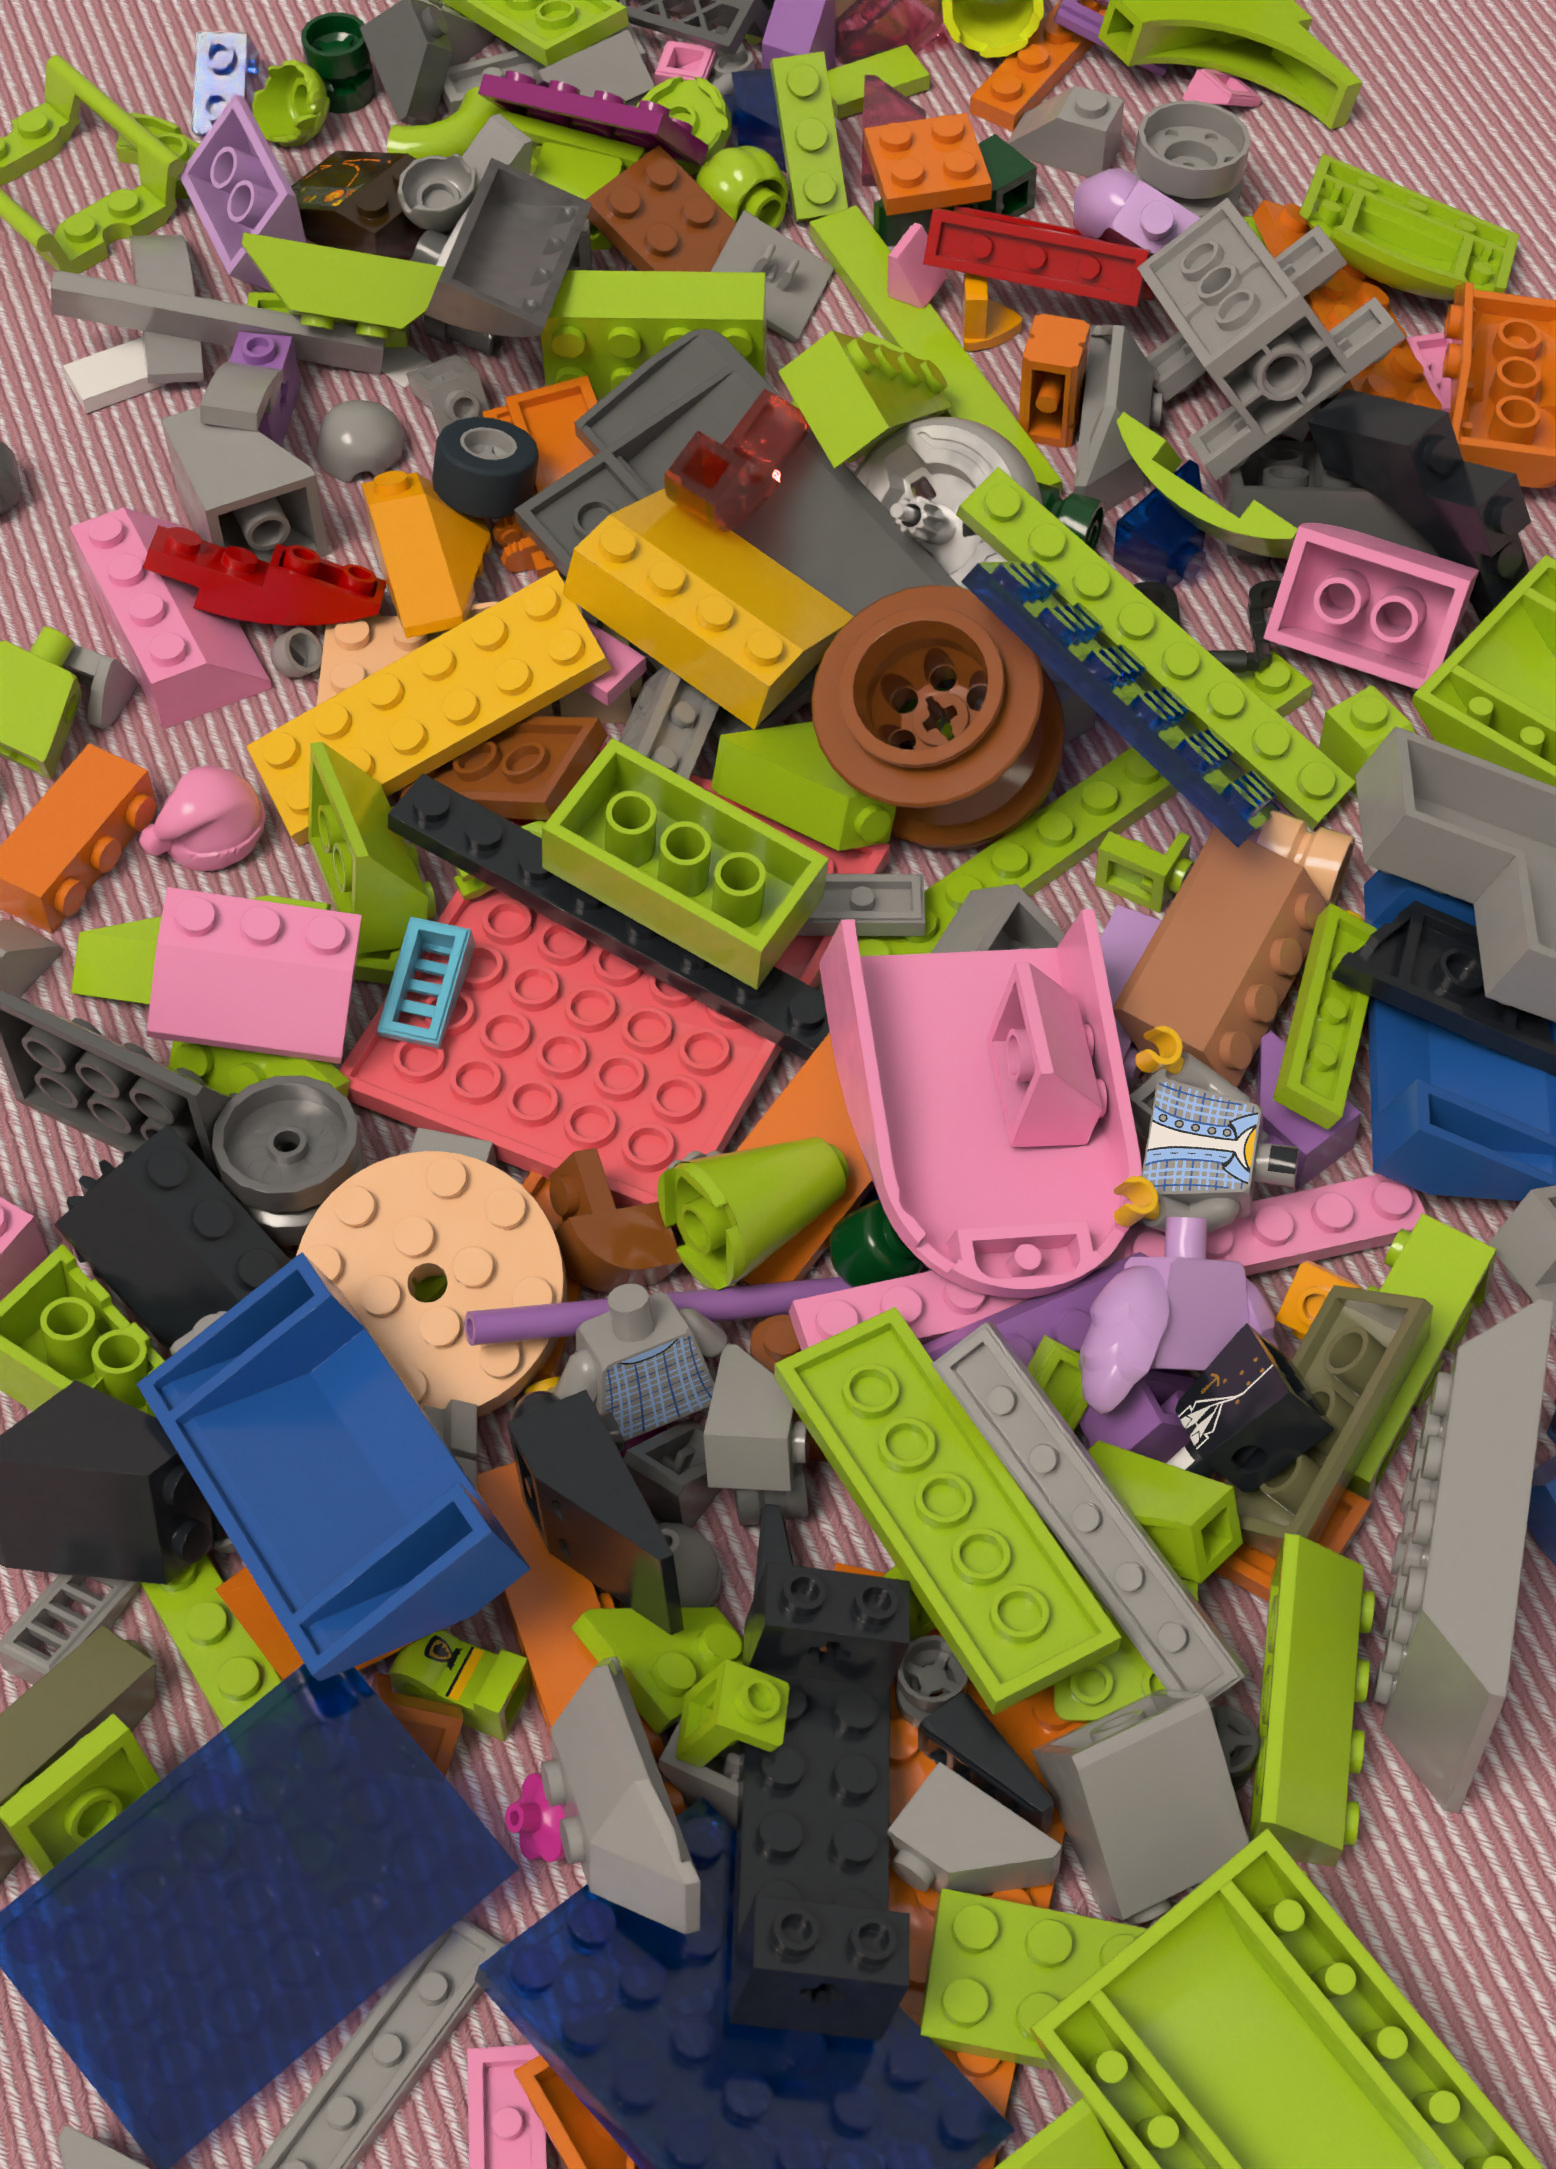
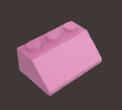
[147,887,362,1064]

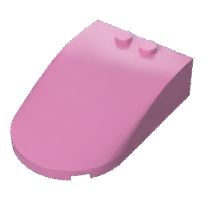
[819,909,1142,1298]

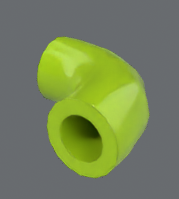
[387,86,502,159]

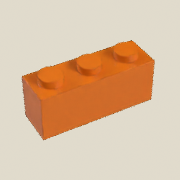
[0,743,158,934]

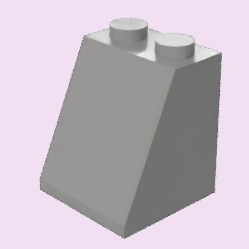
[161,407,330,563]
[1032,1689,1249,1925]

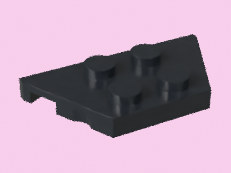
[1331,900,1556,1076]

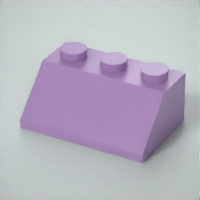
[179,94,306,292]

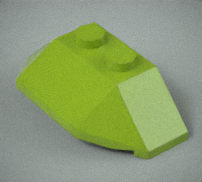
[242,232,444,340]

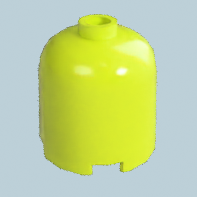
[942,0,1044,58]

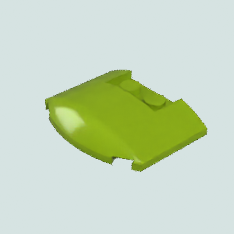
[1299,153,1520,300]

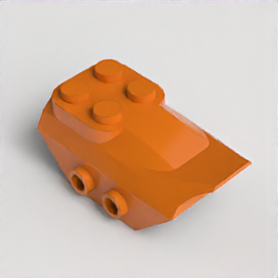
[1442,282,1556,488]

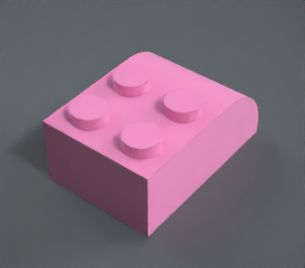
[1263,523,1479,689]

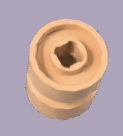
[1256,810,1355,905]

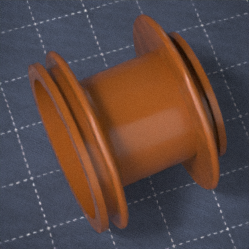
[811,584,1065,850]

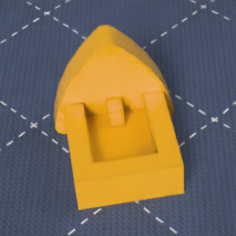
[962,273,1022,351]

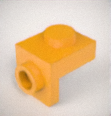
[1275,1261,1363,1341]

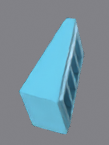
[377,917,475,1049]

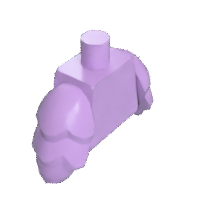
[1073,168,1201,257]
[1078,1217,1278,1414]

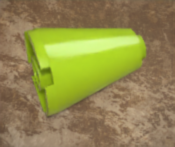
[657,1137,849,1290]

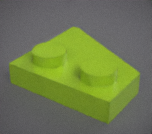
[571,1607,744,1735]

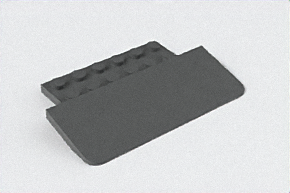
[514,329,960,748]

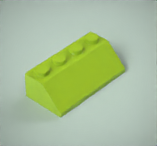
[1248,1533,1375,1867]

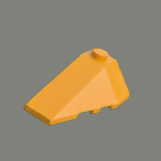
[361,471,492,639]

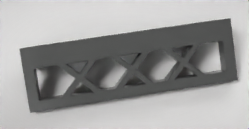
[615,0,771,55]

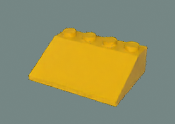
[562,486,854,730]

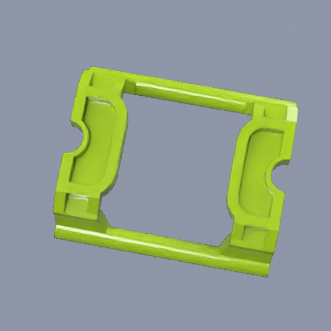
[0,55,185,274]

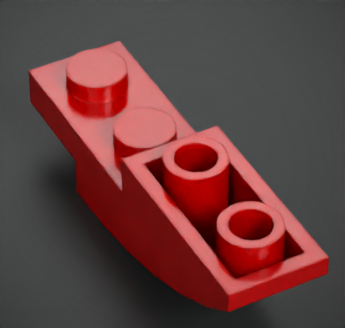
[143,525,386,626]

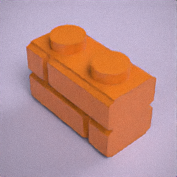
[1019,313,1090,448]

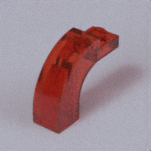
[664,388,811,532]

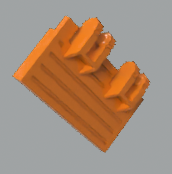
[482,375,598,578]

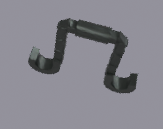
[1133,580,1281,674]

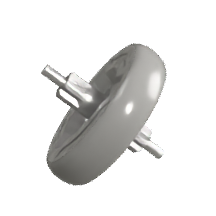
[854,417,1043,607]

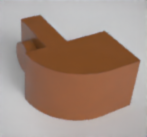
[549,1148,682,1292]

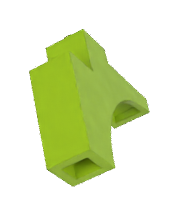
[1098,0,1363,129]
[883,1440,1243,1642]

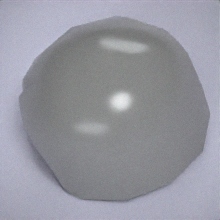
[397,154,479,233]
[316,400,405,483]

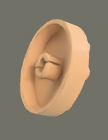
[296,1151,567,1418]

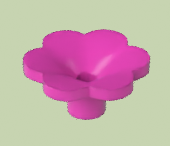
[505,1773,565,1862]

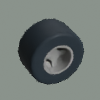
[432,417,539,519]

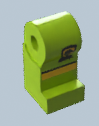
[387,1629,533,1742]

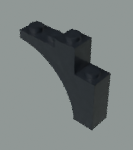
[1308,389,1531,622]

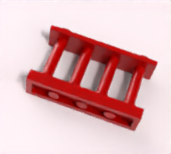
[923,205,1155,307]

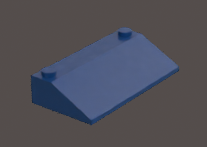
[1364,870,1556,1201]
[137,1252,531,1682]

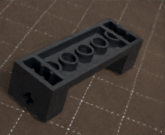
[729,1562,910,2041]

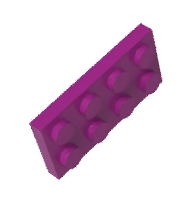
[478,70,709,166]

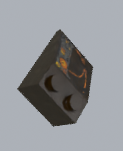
[291,151,427,261]

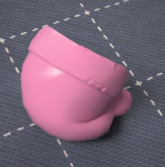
[139,765,266,872]

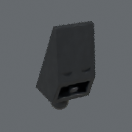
[507,1390,684,1635]

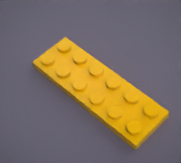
[246,570,612,846]

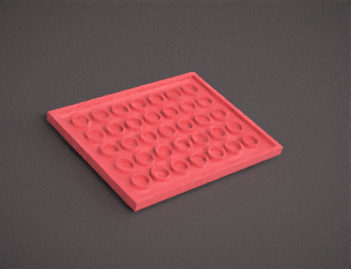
[339,743,890,1230]

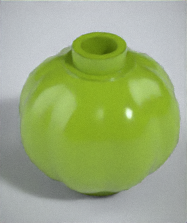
[696,146,788,230]

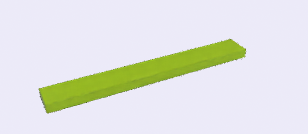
[809,205,1062,495]

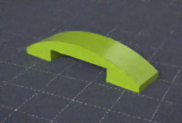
[1117,412,1298,559]

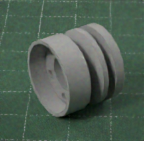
[1133,101,1251,217]

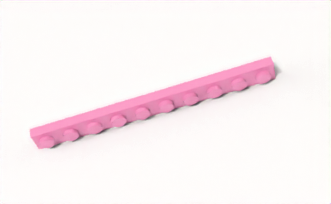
[789,1174,1426,1351]

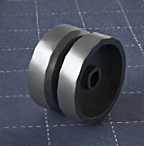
[212,1075,367,1246]

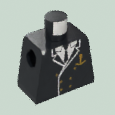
[1166,1323,1334,1492]

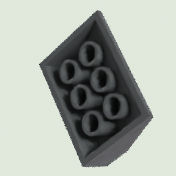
[1221,438,1441,563]
[0,989,238,1182]

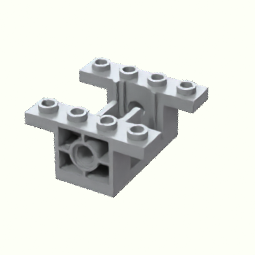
[1137,197,1406,481]

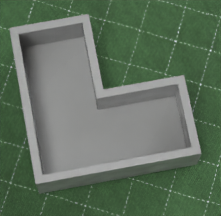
[1355,726,1556,1023]

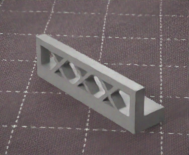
[619,666,720,780]

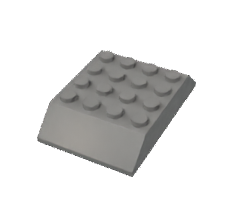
[1373,1299,1554,1814]

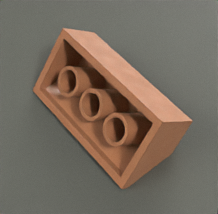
[1113,827,1328,1087]

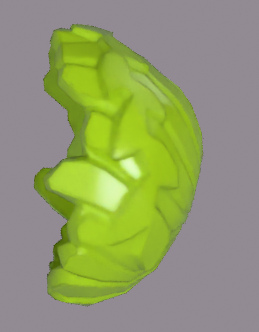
[252,59,330,146]

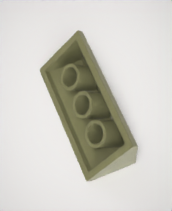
[1223,1285,1433,1559]

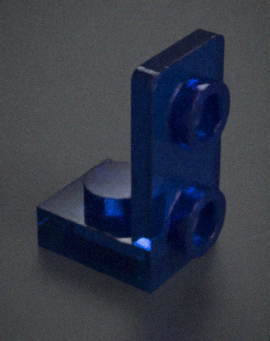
[191,31,260,137]

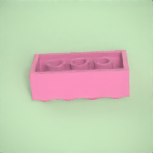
[70,507,272,730]

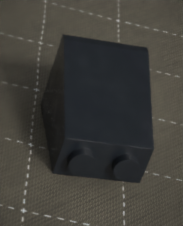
[0,1380,215,1585]

